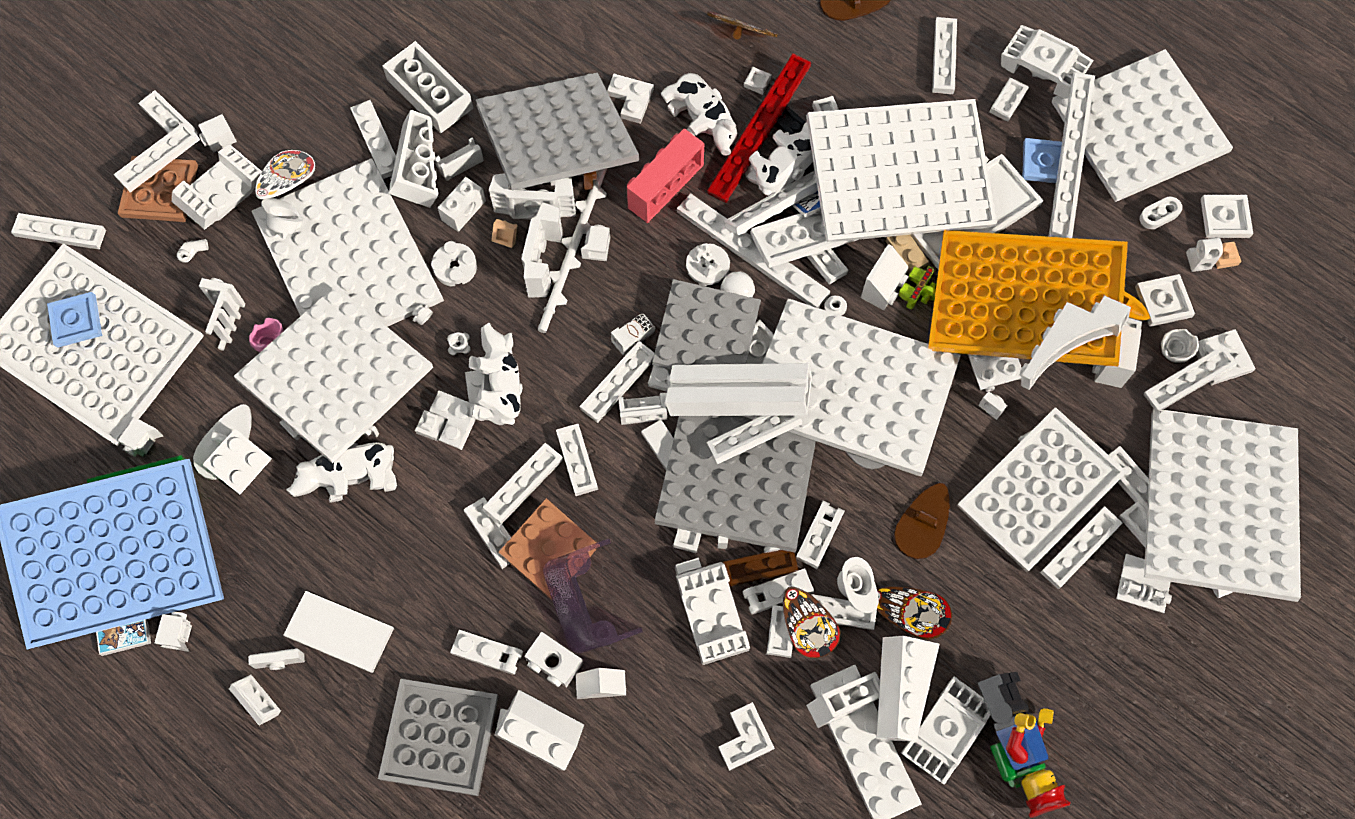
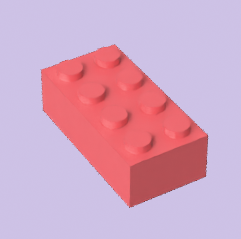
[627,128,704,223]

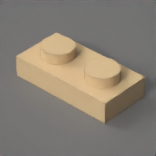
[886,235,929,275]

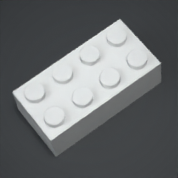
[383,41,473,133]

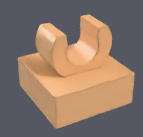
[492,219,517,248]
[1215,242,1241,269]

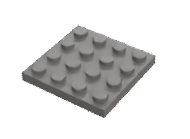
[652,279,761,369]
[378,679,498,796]

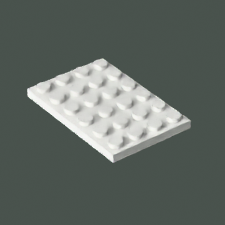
[957,407,1127,572]

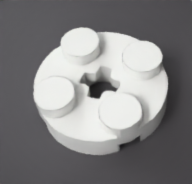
[431,241,477,286]

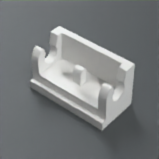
[435,138,484,181]
[619,393,667,425]

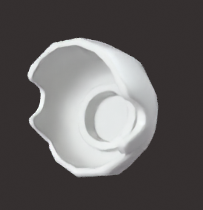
[720,271,755,297]
[1160,329,1199,363]

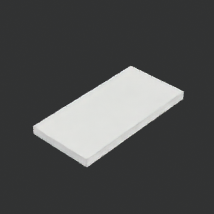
[911,154,1043,270]

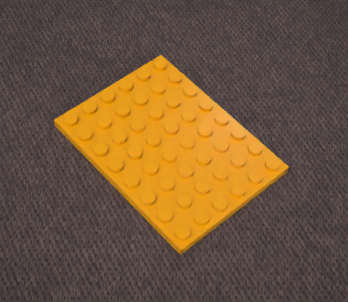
[928,230,1128,367]

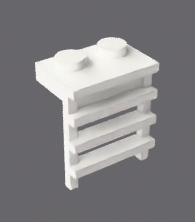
[199,278,245,351]

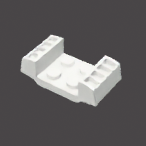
[1001,25,1093,99]
[172,144,262,230]
[489,174,576,220]
[521,202,562,297]
[676,562,750,665]
[901,677,991,784]

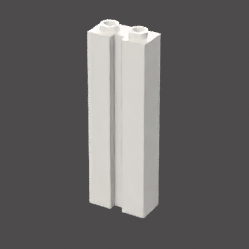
[663,363,812,416]

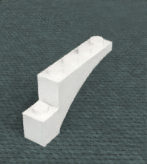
[1019,296,1131,390]

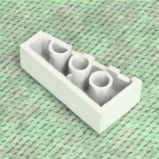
[388,110,438,208]
[877,636,939,741]

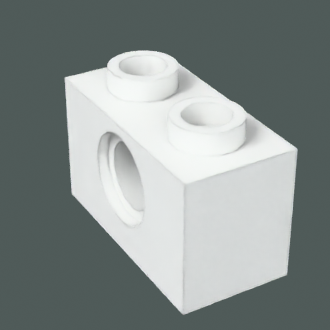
[438,177,486,232]
[524,632,583,688]

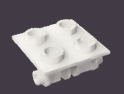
[968,354,1022,392]
[1116,554,1172,613]

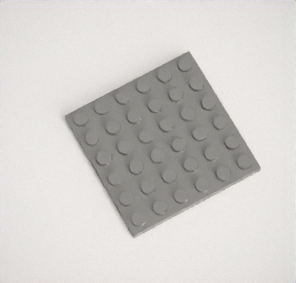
[476,73,639,191]
[655,416,816,552]

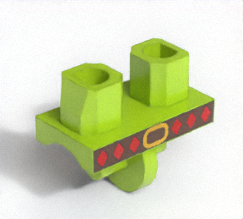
[898,266,937,310]

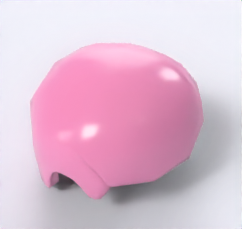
[249,318,284,352]

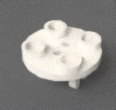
[686,243,730,286]

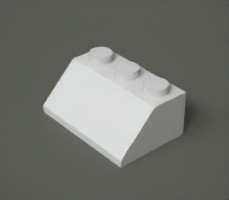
[494,690,584,771]

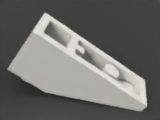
[806,672,880,728]

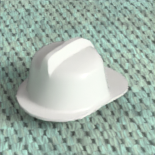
[261,198,303,239]
[837,557,879,613]

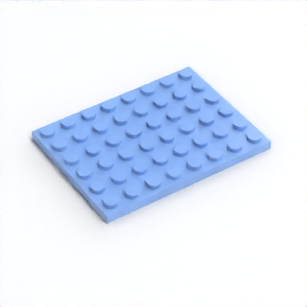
[0,459,224,649]

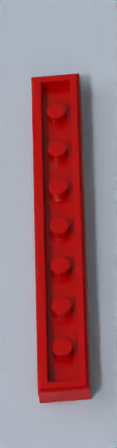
[707,53,811,203]

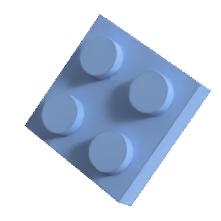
[1022,138,1062,183]
[47,292,102,348]

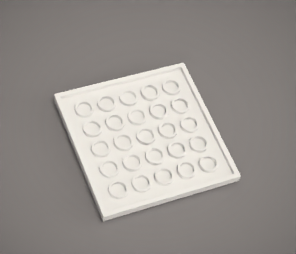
[1052,49,1233,202]
[234,285,433,463]

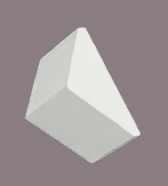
[576,668,626,699]

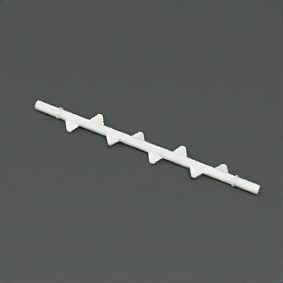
[538,168,607,333]

